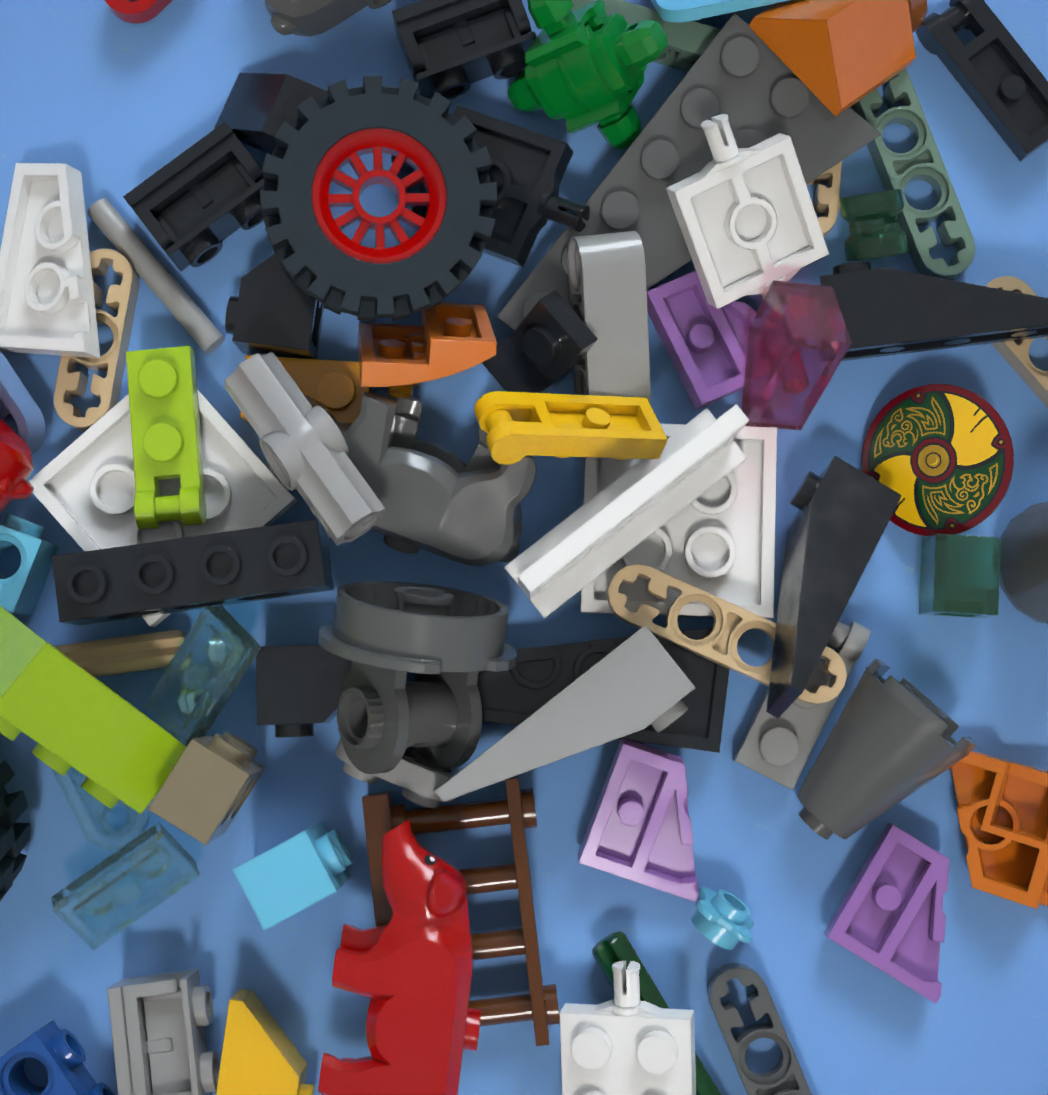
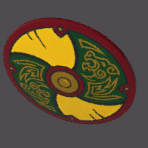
[862,384,1014,537]

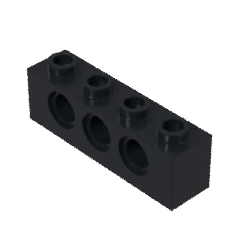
[52,519,334,626]

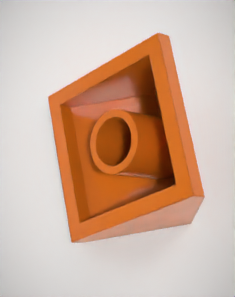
[749,0,916,117]

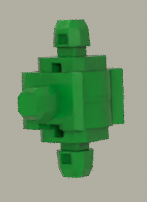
[507,0,668,150]

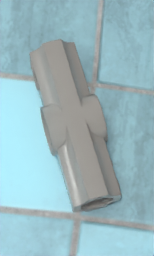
[225,352,385,546]

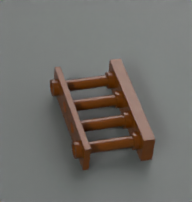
[362,776,560,1046]

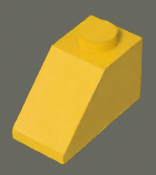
[216,989,315,1095]

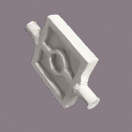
[666,114,829,326]
[560,961,696,1095]

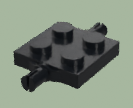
[391,105,590,267]

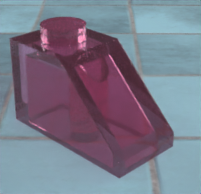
[741,280,852,430]

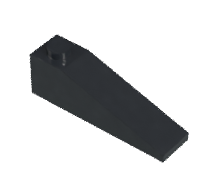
[820,262,1048,363]
[766,456,902,719]

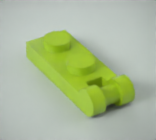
[126,346,206,530]

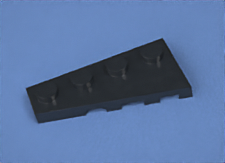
[477,627,729,753]

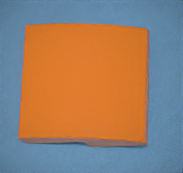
[357,303,497,387]

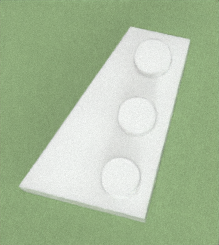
[0,163,101,358]

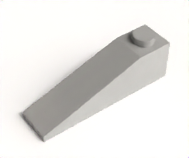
[434,625,695,802]

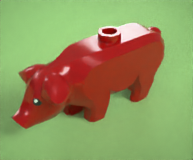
[318,819,482,1095]

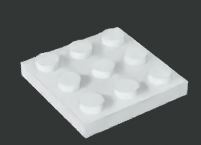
[28,389,298,627]
[580,424,777,619]

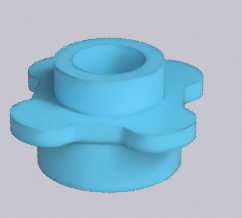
[691,887,754,950]

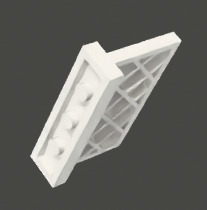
[504,404,749,619]

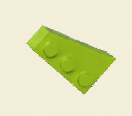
[0,606,187,814]

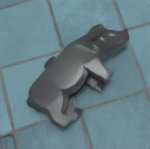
[267,390,537,567]

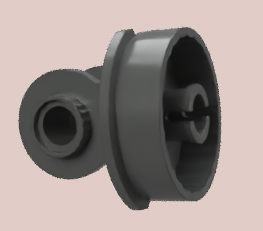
[318,581,517,774]

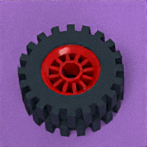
[260,76,497,322]

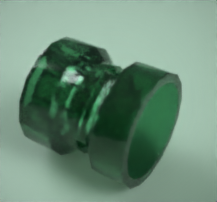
[838,189,909,261]

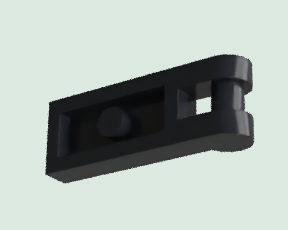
[916,0,1048,162]

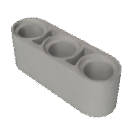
[567,231,651,404]

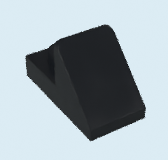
[482,290,598,393]

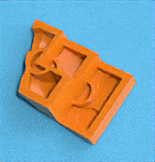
[951,750,1048,909]

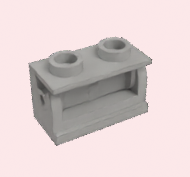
[107,969,220,1095]

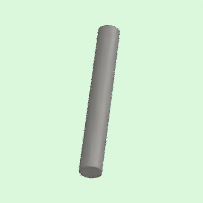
[87,198,225,354]

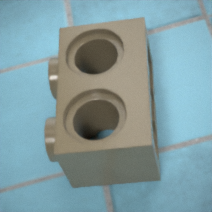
[148,731,266,845]

